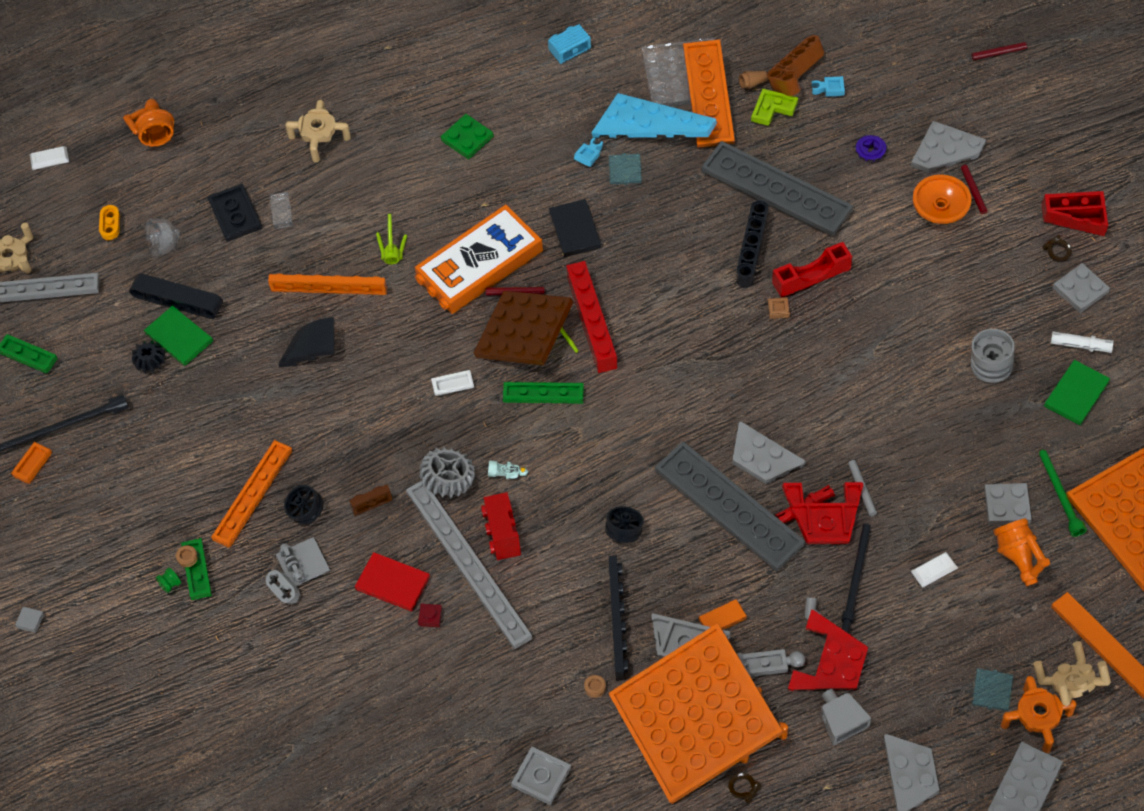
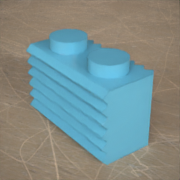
[548,24,591,64]

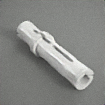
[1051,331,1114,353]

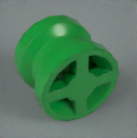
[155,567,181,594]

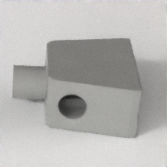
[821,689,871,745]

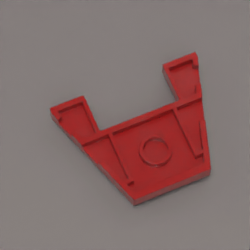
[782,482,863,544]
[788,609,868,691]

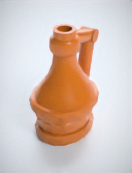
[123,99,175,147]
[993,518,1050,586]

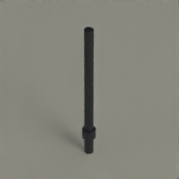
[841,524,871,634]

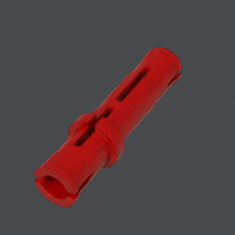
[775,485,835,524]

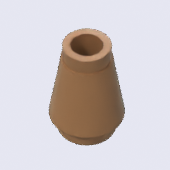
[739,71,768,90]

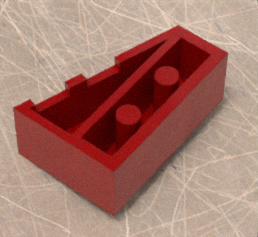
[1041,191,1108,236]
[481,492,521,561]

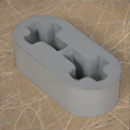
[266,570,300,604]

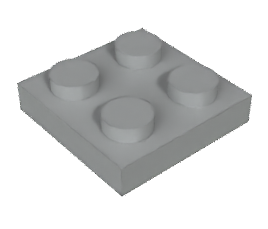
[1053,263,1110,313]
[984,483,1032,525]
[511,747,571,805]

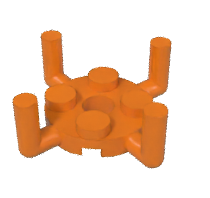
[1001,676,1077,753]

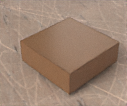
[768,297,790,319]

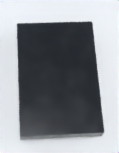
[207,183,262,242]
[549,199,601,257]

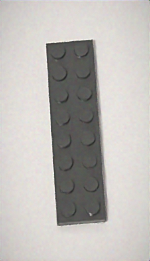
[701,141,853,237]
[655,441,806,572]

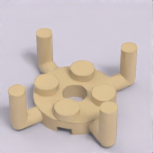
[285,100,351,162]
[0,223,33,274]
[1033,641,1111,706]

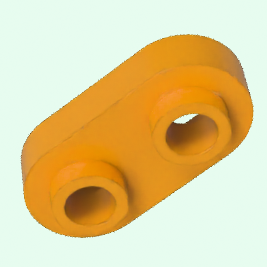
[99,205,120,240]

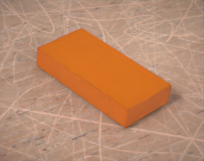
[11,442,52,484]
[699,599,747,630]

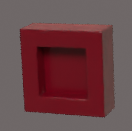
[418,603,442,628]

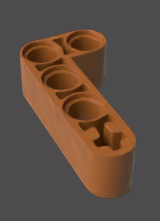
[767,35,825,96]

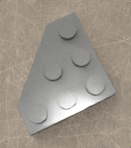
[911,121,986,173]

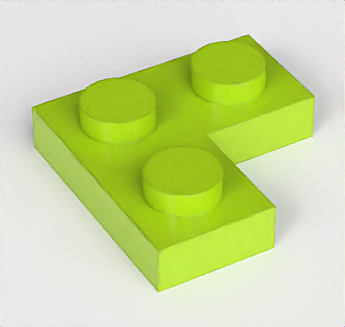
[751,89,798,126]

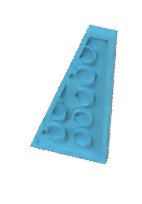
[591,93,717,138]

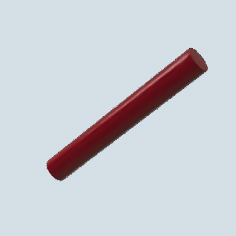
[971,42,1027,60]
[960,165,988,214]
[486,287,545,296]

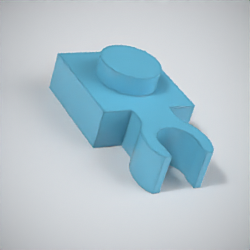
[811,76,845,97]
[574,138,603,167]

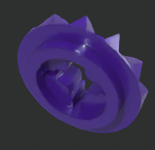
[856,135,886,162]

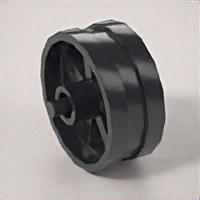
[284,485,324,525]
[605,506,644,543]

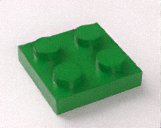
[440,114,494,160]

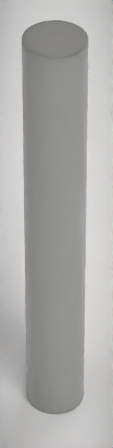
[848,460,877,516]

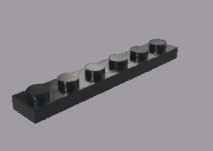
[608,555,628,681]

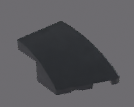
[278,317,335,367]

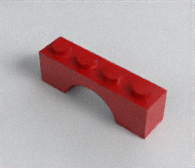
[772,242,852,298]

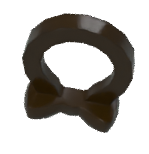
[1043,235,1072,262]
[728,772,761,804]

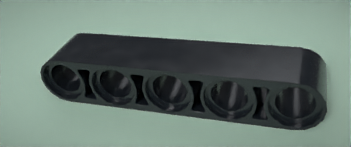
[736,200,768,288]
[129,273,223,319]

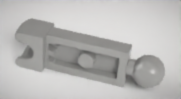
[737,649,806,677]

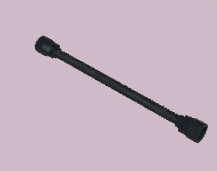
[0,394,129,452]

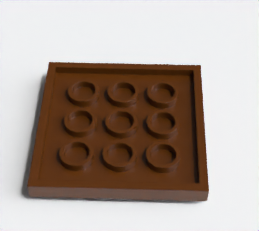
[473,291,573,366]

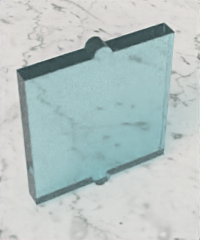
[609,153,641,185]
[972,669,1013,711]

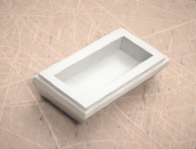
[30,146,69,170]
[431,370,474,396]
[911,552,958,588]

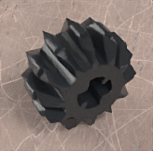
[131,340,165,374]

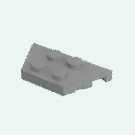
[732,421,806,484]
[651,613,731,659]
[883,734,939,811]

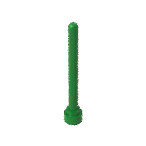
[1039,450,1087,537]

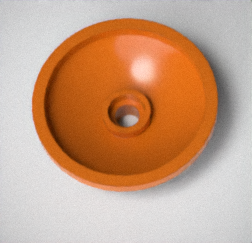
[913,175,971,224]

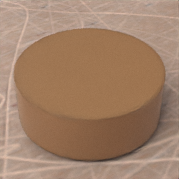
[176,546,198,567]
[584,675,606,698]

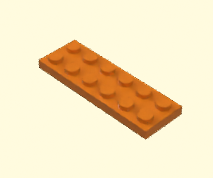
[683,39,735,148]

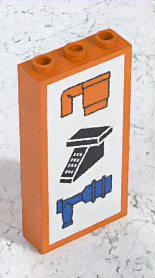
[415,205,543,314]

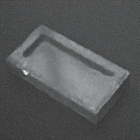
[269,192,293,229]

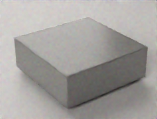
[15,607,44,633]

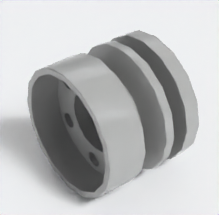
[971,329,1014,383]

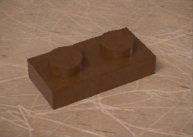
[349,484,393,516]

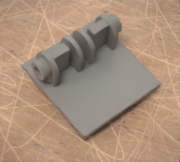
[276,537,330,586]

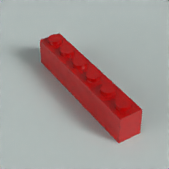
[566,261,617,374]

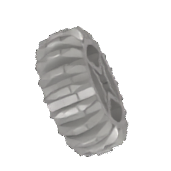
[419,447,475,499]

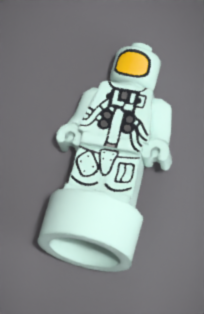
[488,460,528,480]

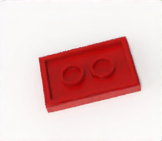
[355,552,430,612]

